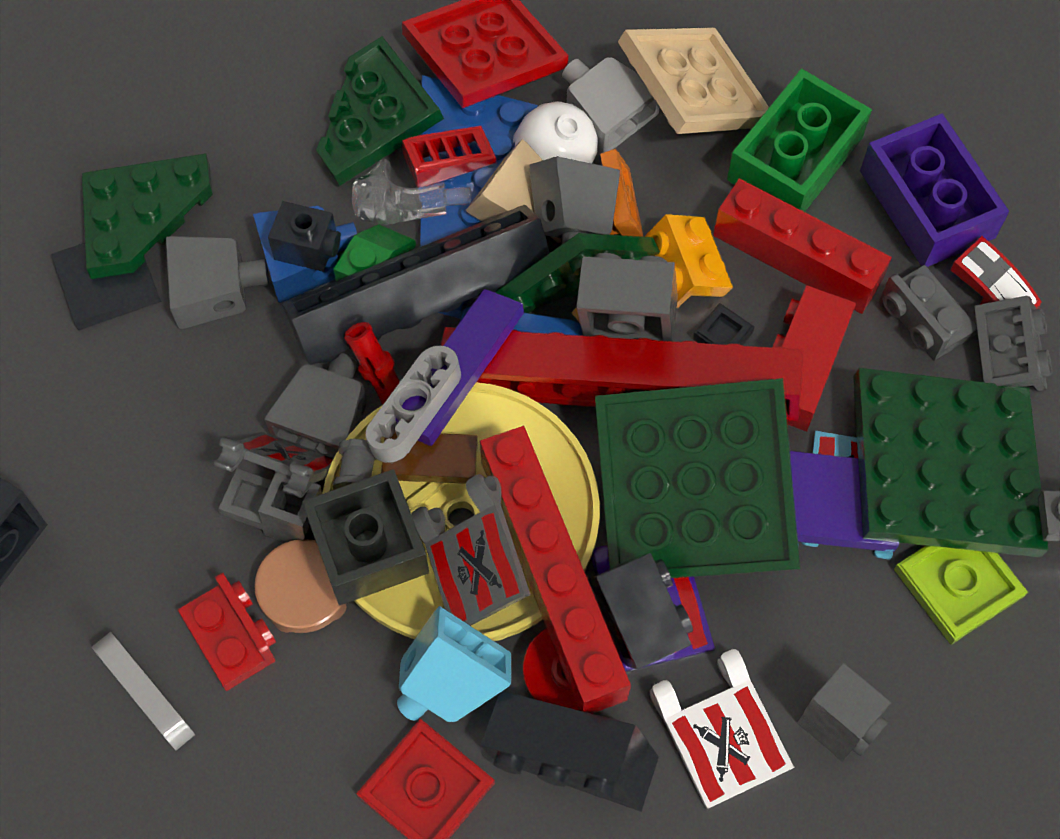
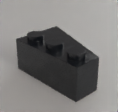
[480,691,659,812]

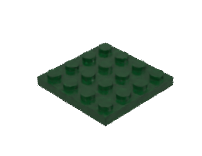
[853,368,1049,557]
[595,378,801,578]

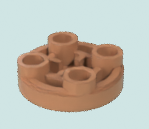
[255,539,347,633]

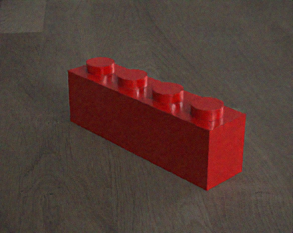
[713,178,892,314]

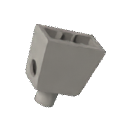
[562,58,660,154]

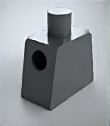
[529,156,620,245]
[166,236,269,329]
[265,353,366,458]

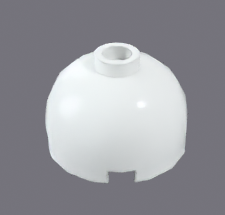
[513,102,598,164]

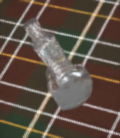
[351,159,472,225]

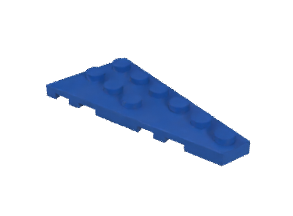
[420,75,538,319]

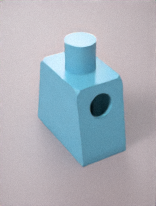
[397,606,511,722]

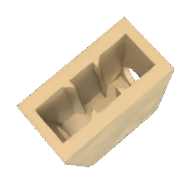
[465,139,561,244]

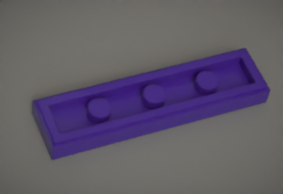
[395,289,524,446]

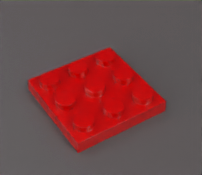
[402,0,569,108]

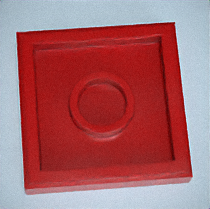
[356,719,495,839]

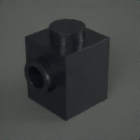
[268,201,341,272]

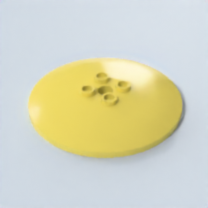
[322,382,600,641]

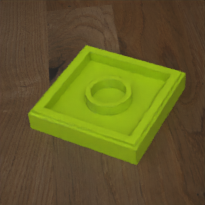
[894,546,1028,645]

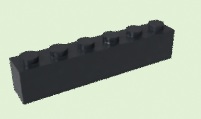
[282,205,550,365]

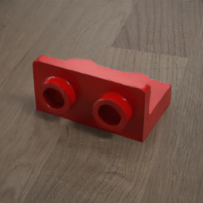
[178,572,276,691]

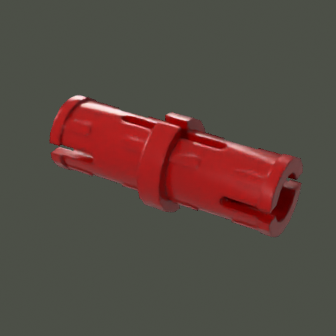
[344,322,400,405]

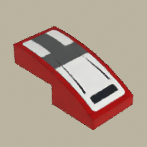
[951,236,1042,309]

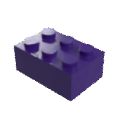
[860,113,1009,267]

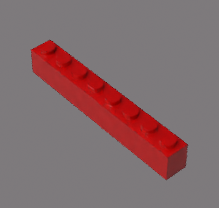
[441,327,803,421]

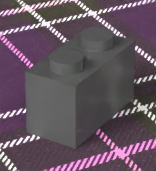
[797,663,892,762]

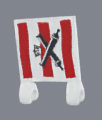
[650,649,794,810]

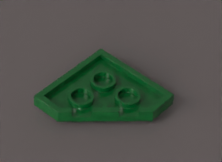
[316,36,444,186]
[82,153,213,279]
[495,233,660,314]

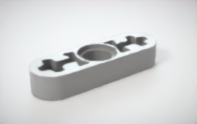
[366,346,461,462]
[91,631,195,751]

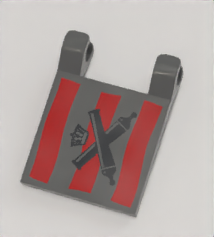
[213,433,334,498]
[411,474,531,626]

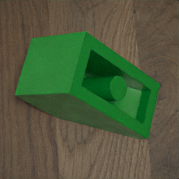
[334,224,416,281]

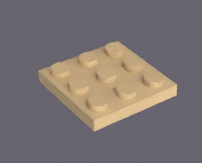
[618,28,769,134]

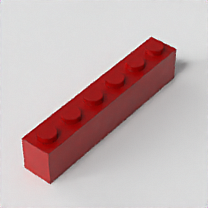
[480,425,631,714]

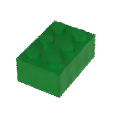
[727,68,872,212]

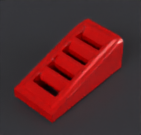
[402,126,496,189]

